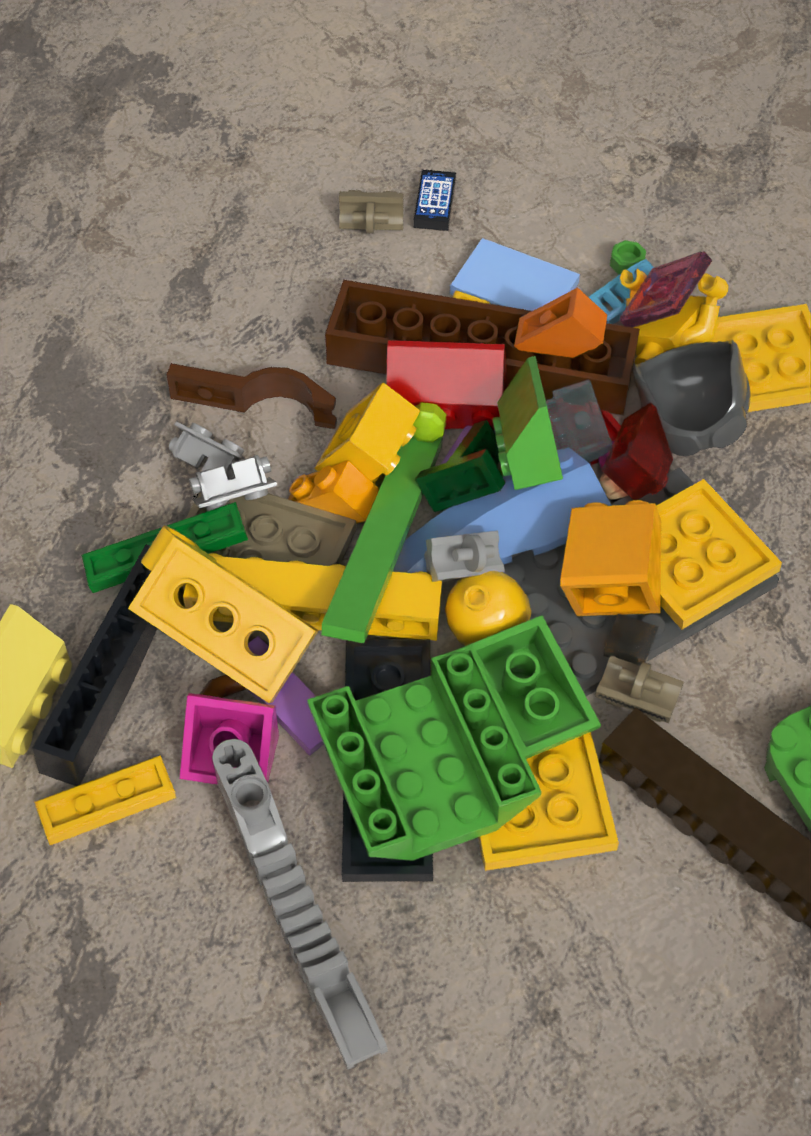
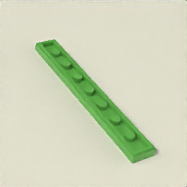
[321,436,443,643]

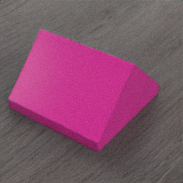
[179,693,279,785]

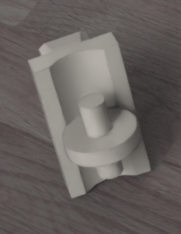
[424,531,505,582]

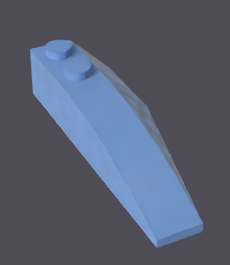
[393,447,612,573]

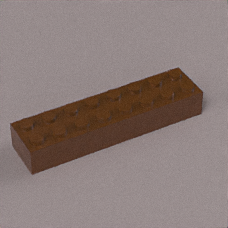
[325,279,640,416]

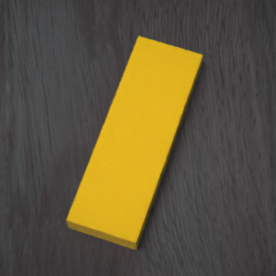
[35,755,176,846]

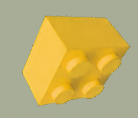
[314,382,420,484]

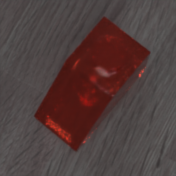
[602,402,673,500]

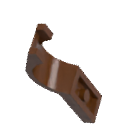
[166,363,337,429]

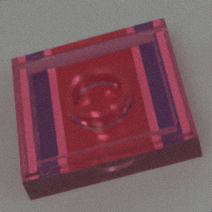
[620,251,712,328]

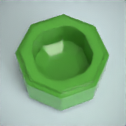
[610,240,646,274]

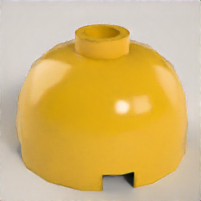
[445,571,531,646]

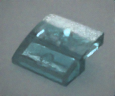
[546,380,613,463]

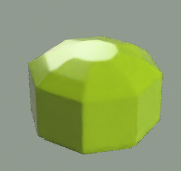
[413,402,446,443]

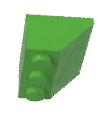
[492,356,563,490]

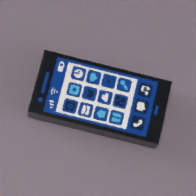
[413,169,456,231]

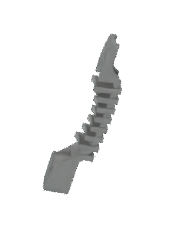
[212,739,388,1070]

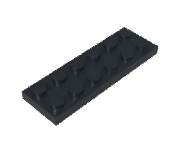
[342,639,433,882]

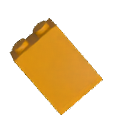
[560,500,661,616]

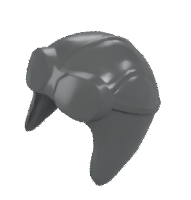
[633,340,751,456]

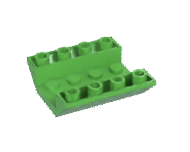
[307,645,541,861]

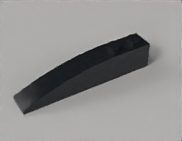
[32,544,157,786]

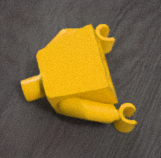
[620,268,729,364]

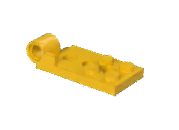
[128,525,319,703]

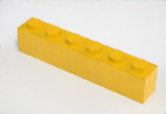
[183,553,442,641]

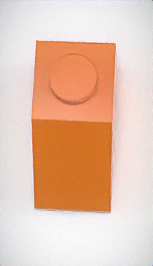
[514,287,607,358]

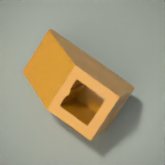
[288,460,379,524]

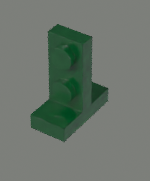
[415,420,506,512]

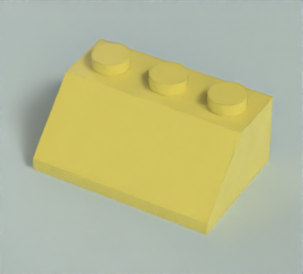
[0,604,72,768]

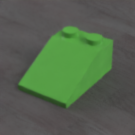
[465,615,601,759]

